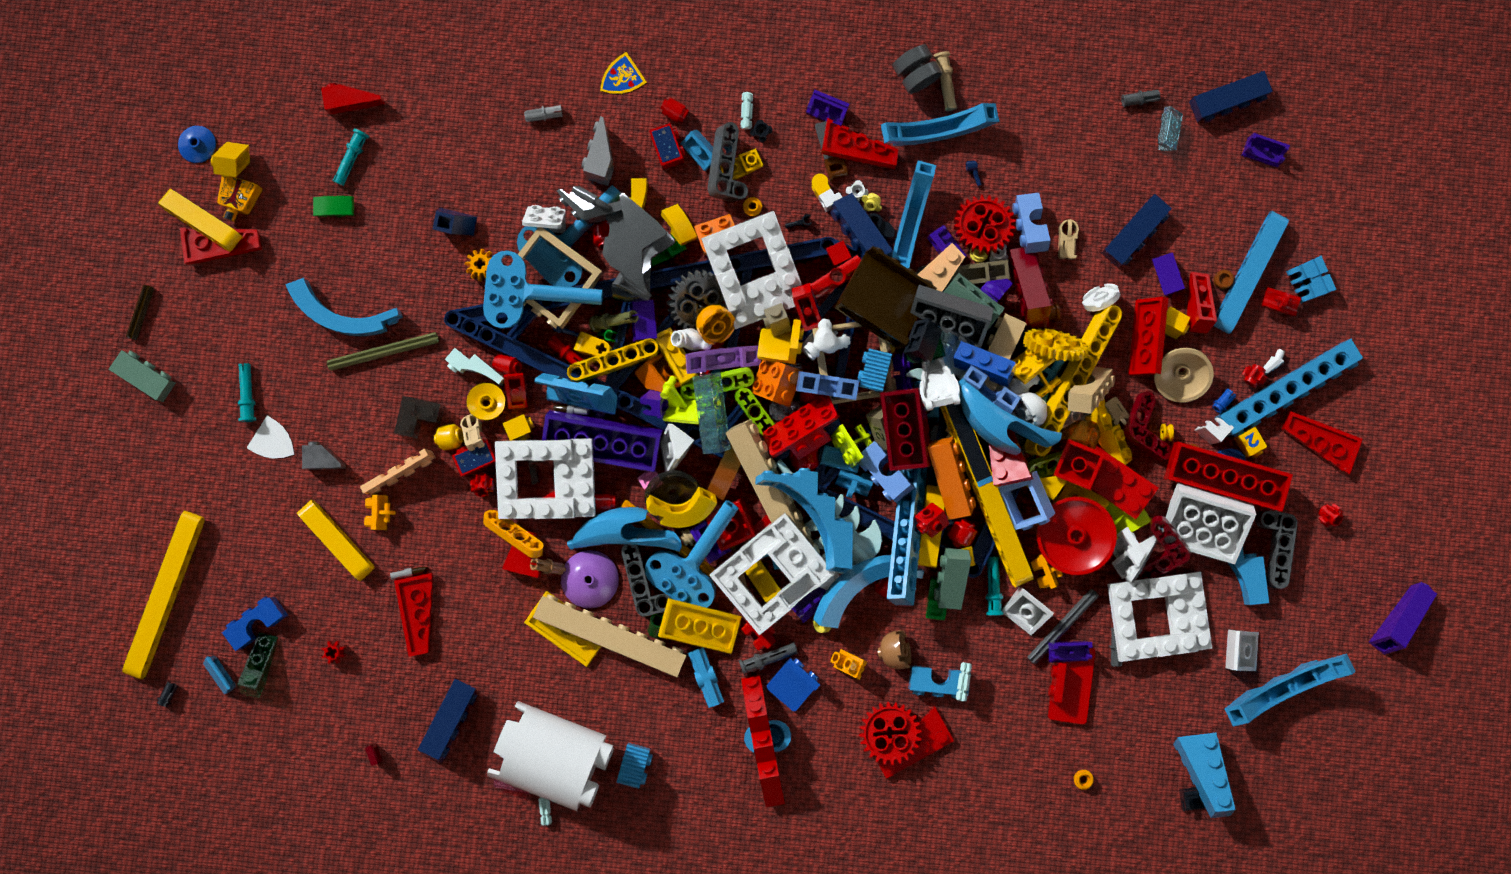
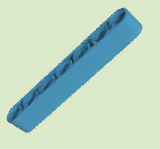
[1214,211,1289,334]

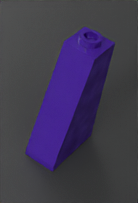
[1369,582,1437,654]

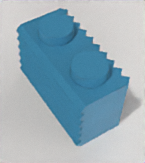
[857,348,892,392]
[617,742,653,789]

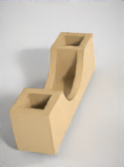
[1068,367,1115,414]

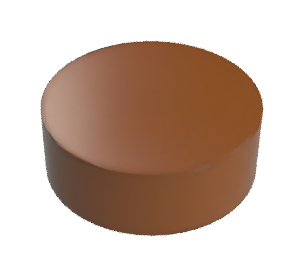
[1213,270,1234,290]

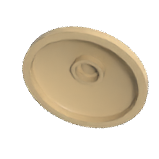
[1154,348,1214,402]

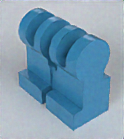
[1286,256,1336,303]

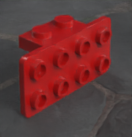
[763,395,839,460]
[1048,647,1096,724]

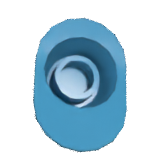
[744,720,791,752]

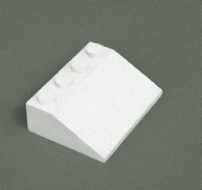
[1162,483,1256,564]

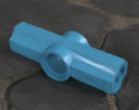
[688,647,724,708]

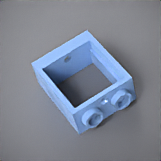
[998,471,1055,531]

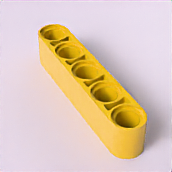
[157,189,242,252]
[567,338,659,383]
[297,499,375,581]

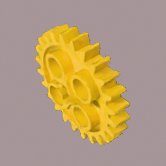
[1023,328,1088,362]

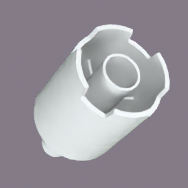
[487,701,614,811]

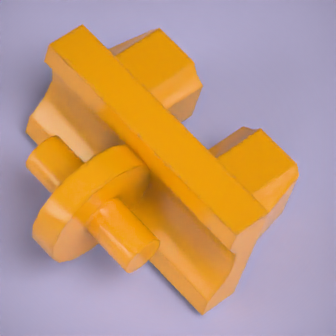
[364,495,396,530]
[1031,554,1063,589]
[831,649,867,680]

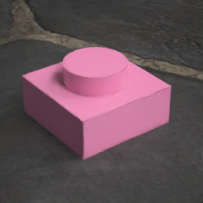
[637,470,663,494]

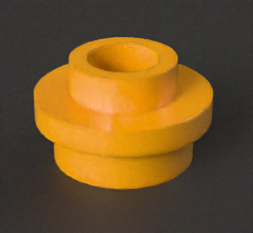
[743,197,762,217]
[1074,770,1094,790]

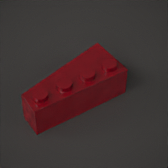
[1009,247,1053,332]

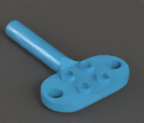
[517,185,621,287]
[483,251,603,329]
[645,500,738,608]

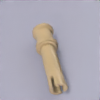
[933,51,957,111]

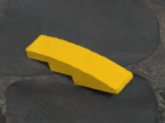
[918,485,945,568]

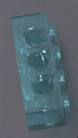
[692,372,731,454]

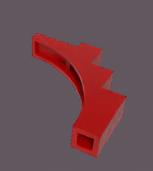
[741,675,785,808]

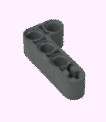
[708,122,748,202]
[1255,511,1297,589]
[621,544,672,616]

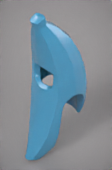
[958,378,1062,455]
[567,507,682,552]

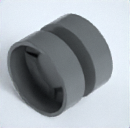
[892,44,943,94]

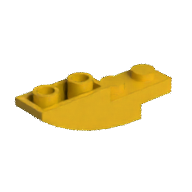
[1085,399,1133,465]

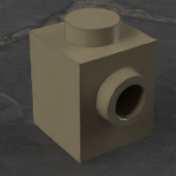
[763,303,792,337]

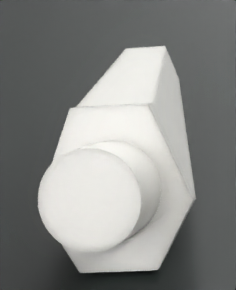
[1263,349,1285,375]

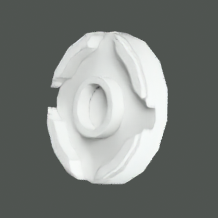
[1082,284,1121,312]

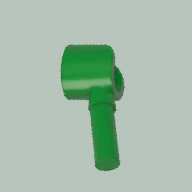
[598,330,618,343]

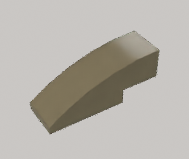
[951,259,1010,284]

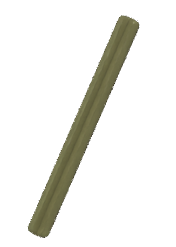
[327,332,439,370]

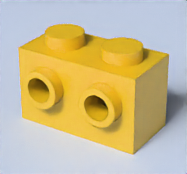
[211,142,250,177]

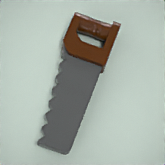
[815,121,848,182]

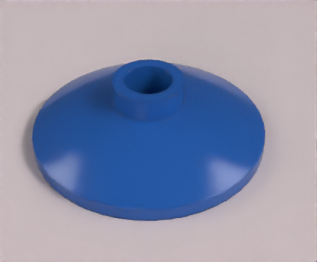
[178,126,216,163]

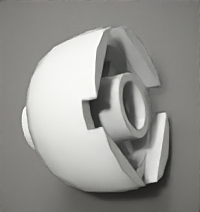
[1011,392,1047,427]

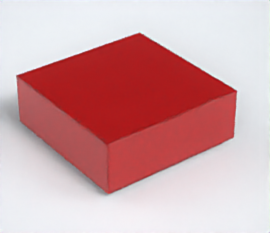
[826,240,852,267]

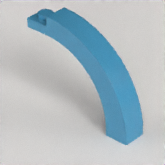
[881,103,1000,146]
[891,160,936,268]
[285,278,403,336]
[813,555,924,628]

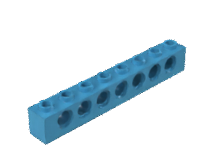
[1215,339,1363,438]
[887,467,928,605]

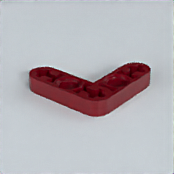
[1124,391,1172,461]
[1139,516,1190,579]

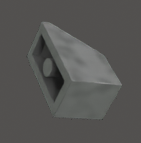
[302,442,346,470]

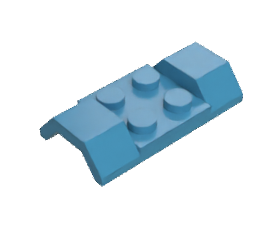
[534,373,617,415]

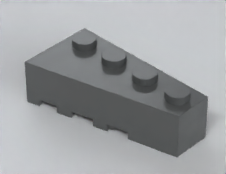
[910,285,994,348]

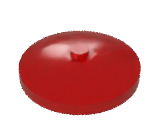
[1037,496,1117,575]

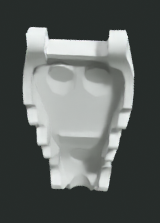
[920,357,960,411]

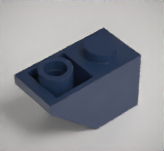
[433,207,477,235]

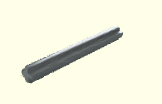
[1027,589,1099,664]

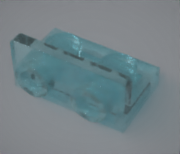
[1158,106,1183,151]

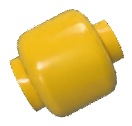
[434,424,464,451]

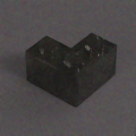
[394,396,445,439]

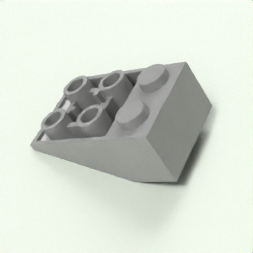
[581,116,614,186]

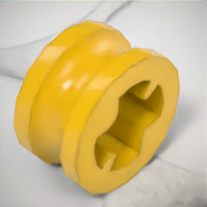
[1160,424,1174,441]

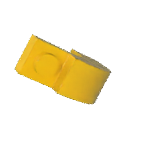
[646,487,717,528]

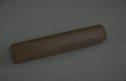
[126,285,154,340]

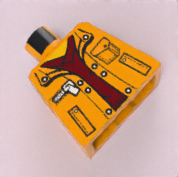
[217,177,262,222]

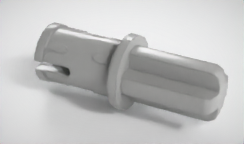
[524,105,563,122]

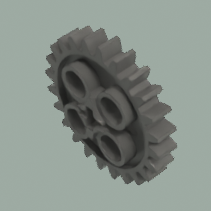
[667,269,726,330]

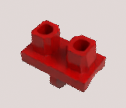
[1261,287,1301,316]
[741,621,776,651]

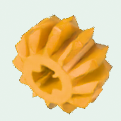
[465,249,492,282]

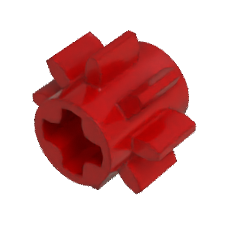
[1242,364,1268,388]
[470,473,494,497]
[1318,503,1344,528]
[321,640,346,664]

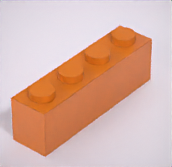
[927,437,976,520]

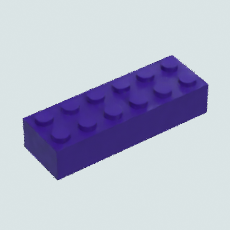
[542,410,663,472]

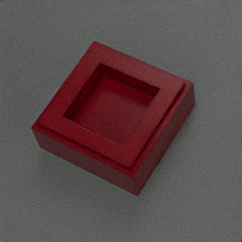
[365,743,383,766]

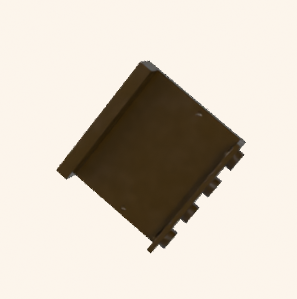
[834,246,937,350]

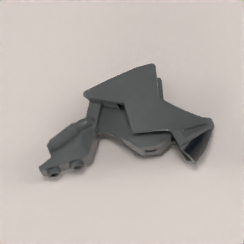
[557,186,676,302]

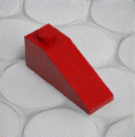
[321,83,385,115]
[1187,272,1217,334]

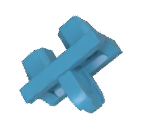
[835,470,873,498]

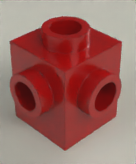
[914,503,949,538]

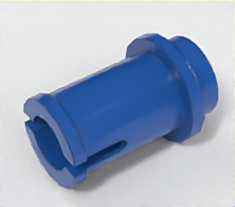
[1212,389,1236,414]

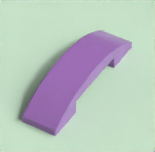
[685,346,761,374]

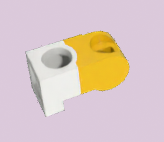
[811,174,842,212]

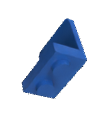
[767,658,820,711]

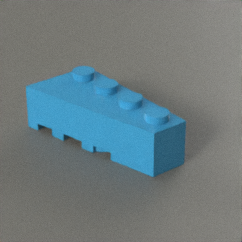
[1173,733,1236,818]

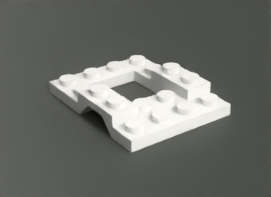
[701,211,802,329]
[495,438,596,519]
[710,513,835,635]
[1107,572,1212,662]

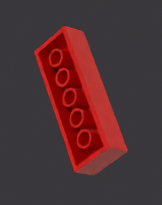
[1163,442,1293,512]

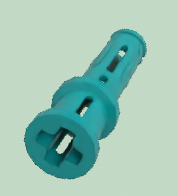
[332,128,370,186]
[238,363,256,422]
[986,557,1004,615]

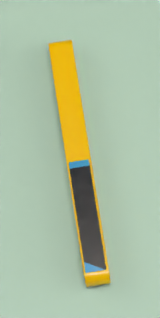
[940,402,1033,588]

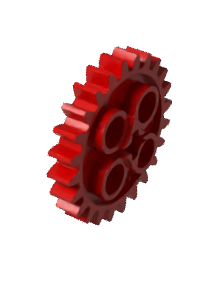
[953,195,1016,255]
[859,702,922,766]

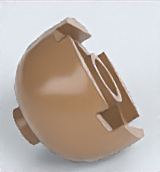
[878,630,912,669]

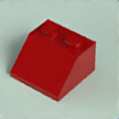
[1053,439,1105,490]

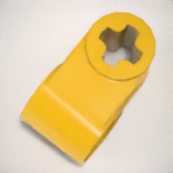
[574,332,612,357]

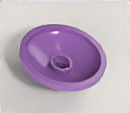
[561,550,619,608]

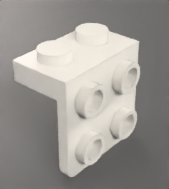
[522,205,566,233]

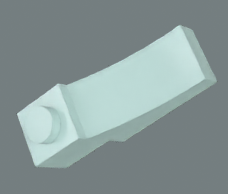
[445,348,505,386]

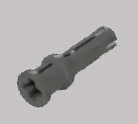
[738,642,798,677]

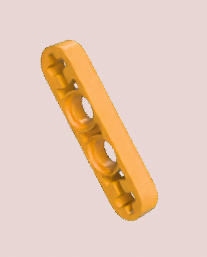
[483,510,544,558]

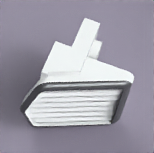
[1112,527,1157,583]

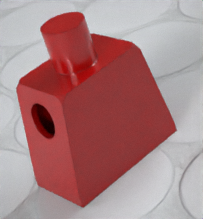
[502,531,543,578]

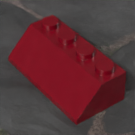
[880,387,932,471]

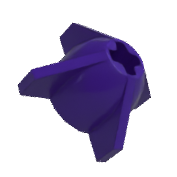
[980,279,1013,302]

